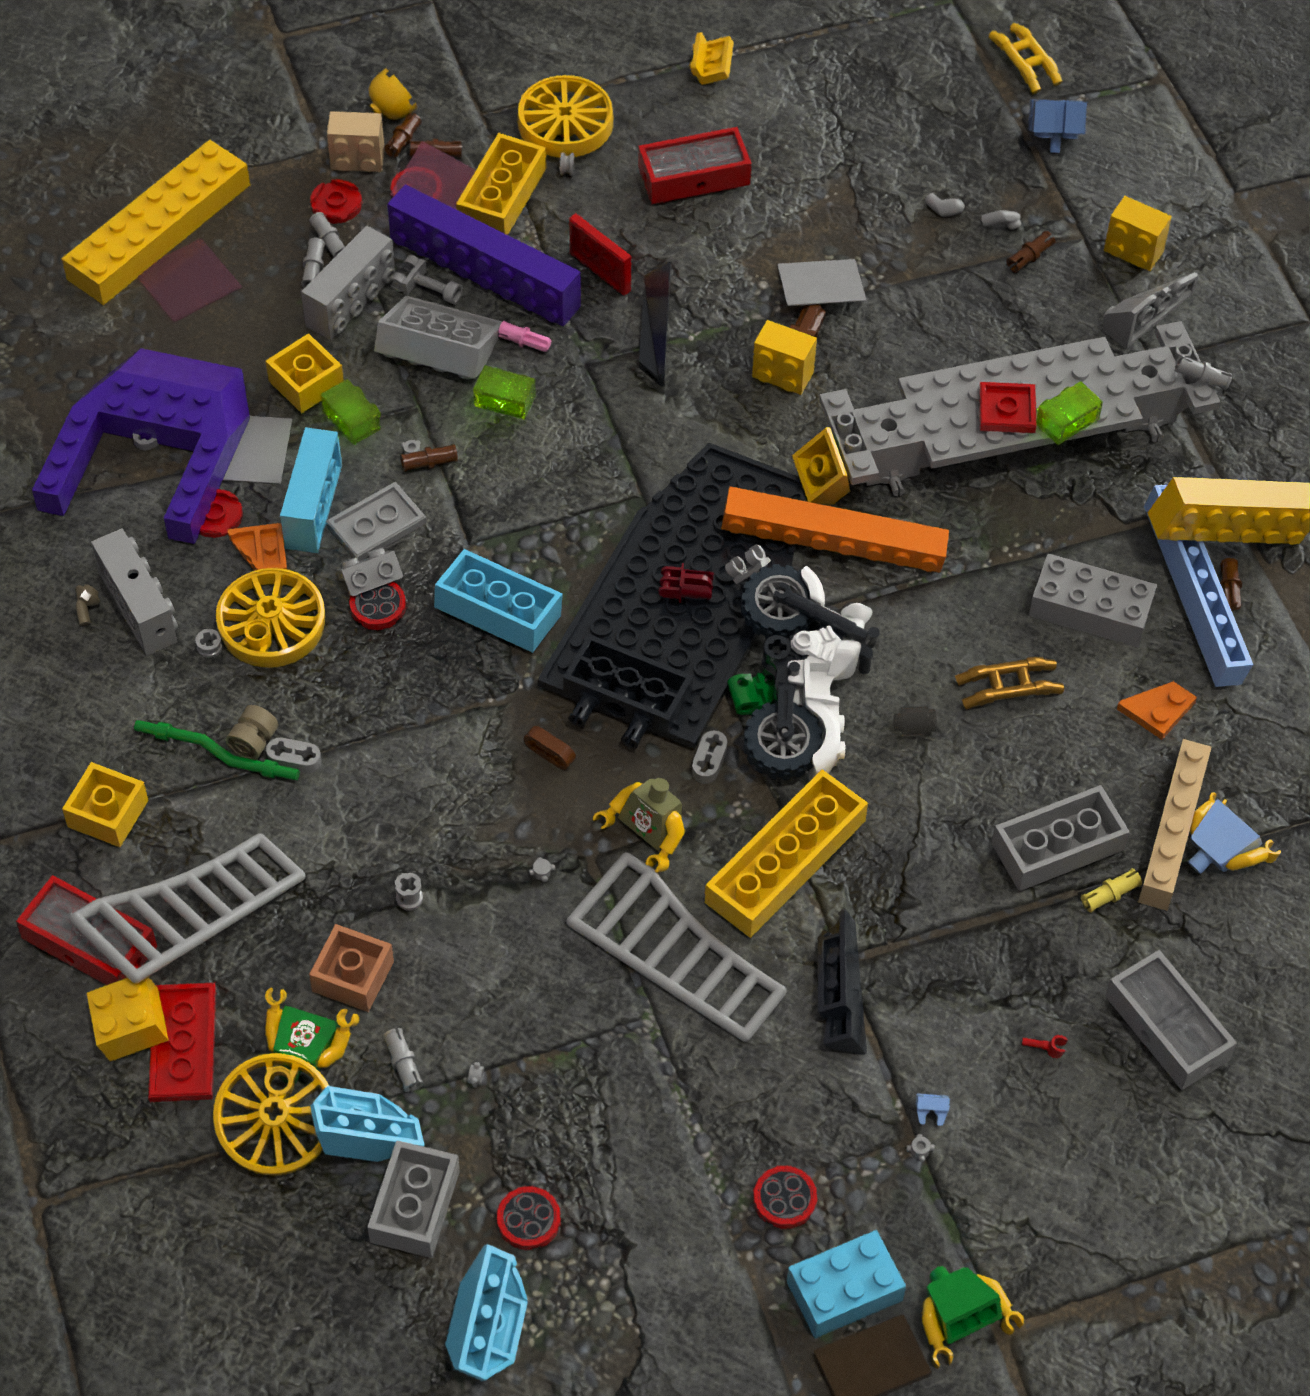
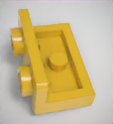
[690,32,734,85]

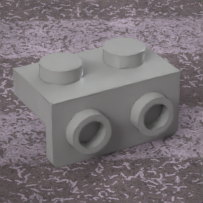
[336,547,403,596]

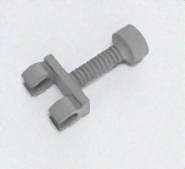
[389,255,463,305]
[725,544,772,614]

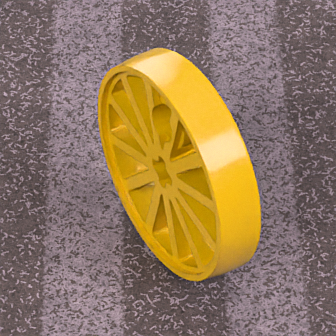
[517,75,614,158]
[216,568,325,668]
[213,1053,329,1176]

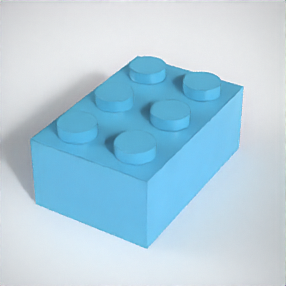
[787,1230,906,1338]

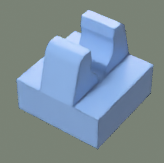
[915,1093,950,1126]

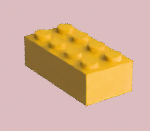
[456,133,546,235]

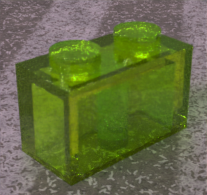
[473,365,536,420]
[321,379,381,445]
[1036,381,1103,445]

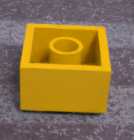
[1104,196,1172,271]
[752,320,817,395]
[266,333,344,413]
[62,762,149,847]
[87,976,169,1061]

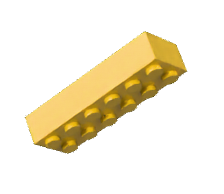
[1147,477,1310,545]
[705,769,868,938]

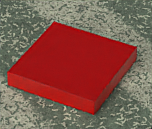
[979,382,1037,433]

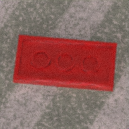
[148,983,216,1102]

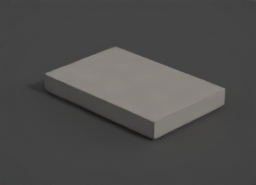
[326,482,427,561]

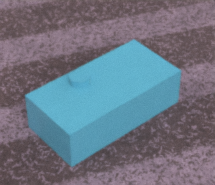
[280,427,342,553]
[434,549,562,653]

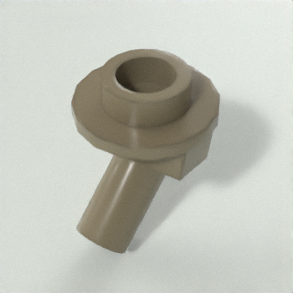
[75,584,101,626]

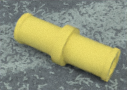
[1081,868,1142,913]

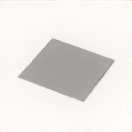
[777,259,867,306]
[223,416,292,484]

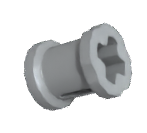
[395,873,423,911]

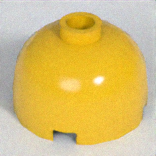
[369,69,417,120]

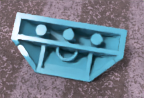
[310,1086,425,1162]
[445,1244,528,1381]

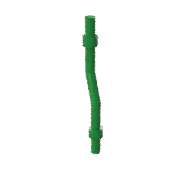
[134,720,300,781]

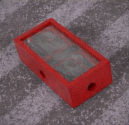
[638,127,752,204]
[16,875,158,985]

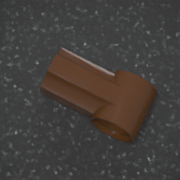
[789,304,826,337]

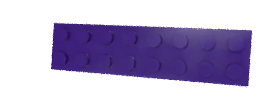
[387,184,581,327]

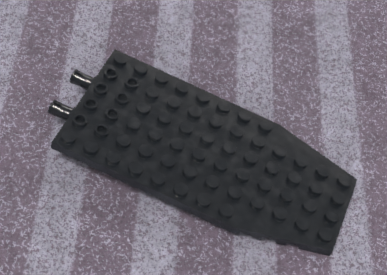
[538,443,806,750]

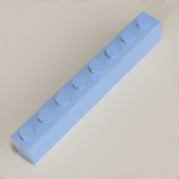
[1144,485,1253,687]

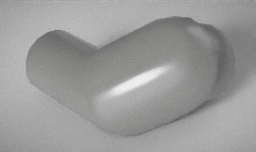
[925,193,964,217]
[982,210,1021,230]

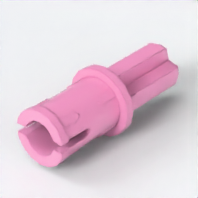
[498,321,551,352]

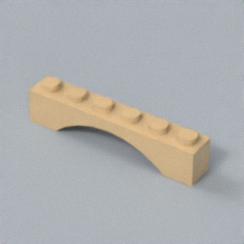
[1138,739,1212,911]

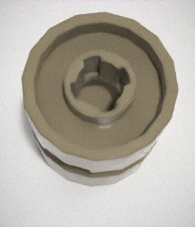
[225,705,279,760]

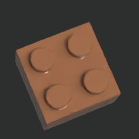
[309,924,394,1012]

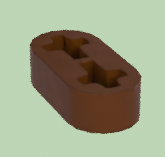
[523,726,576,770]

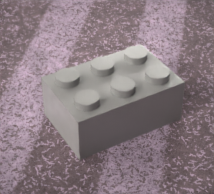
[367,1140,460,1258]

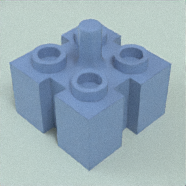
[1028,99,1087,153]

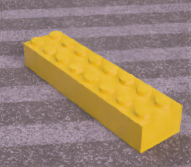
[61,140,250,305]

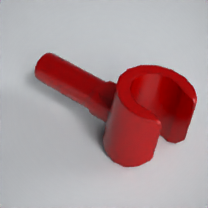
[1022,1035,1068,1058]

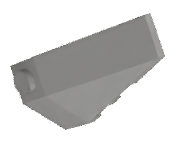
[1103,272,1199,349]

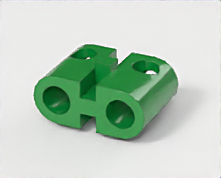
[727,673,774,715]

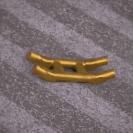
[955,657,1064,710]

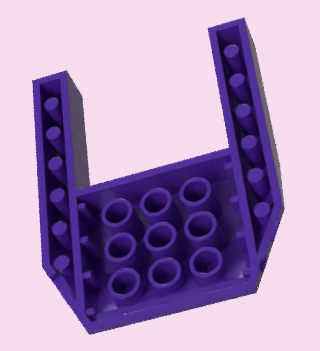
[32,348,250,544]

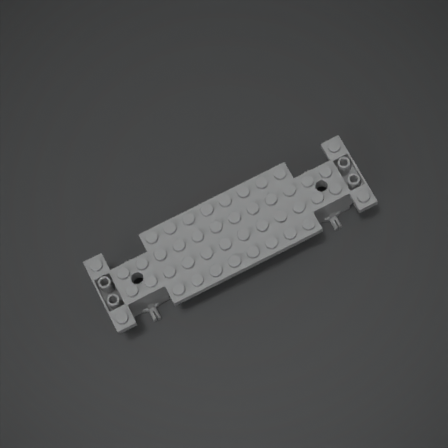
[819,321,1220,496]

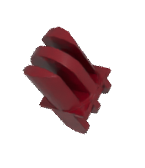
[658,563,714,603]

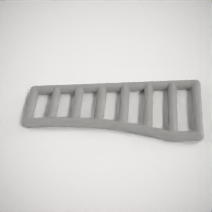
[69,833,306,983]
[566,852,787,1042]

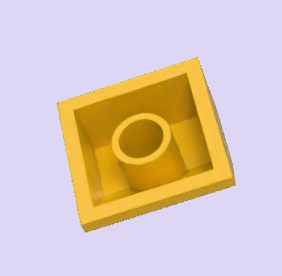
[792,427,850,505]

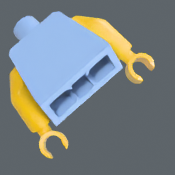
[1188,792,1281,874]

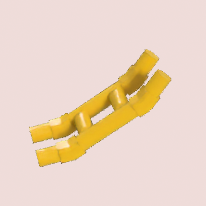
[989,23,1063,94]

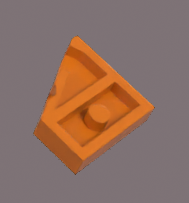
[228,523,287,571]
[1117,681,1197,740]

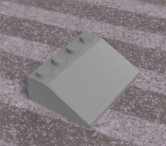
[374,296,502,379]

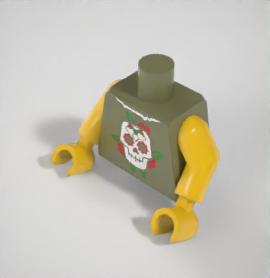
[593,778,685,872]

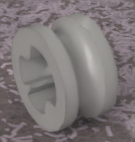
[560,152,574,176]
[195,629,223,658]

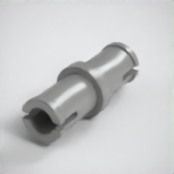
[309,212,345,258]
[301,238,325,288]
[1174,355,1232,390]
[383,1028,423,1092]

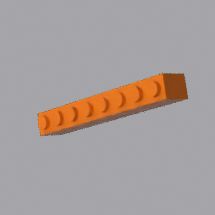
[721,486,949,573]

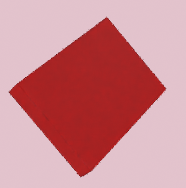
[569,213,631,296]

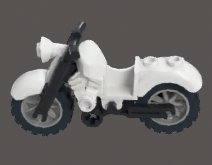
[741,564,880,781]

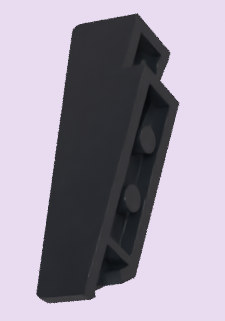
[639,262,671,387]
[818,909,867,1055]

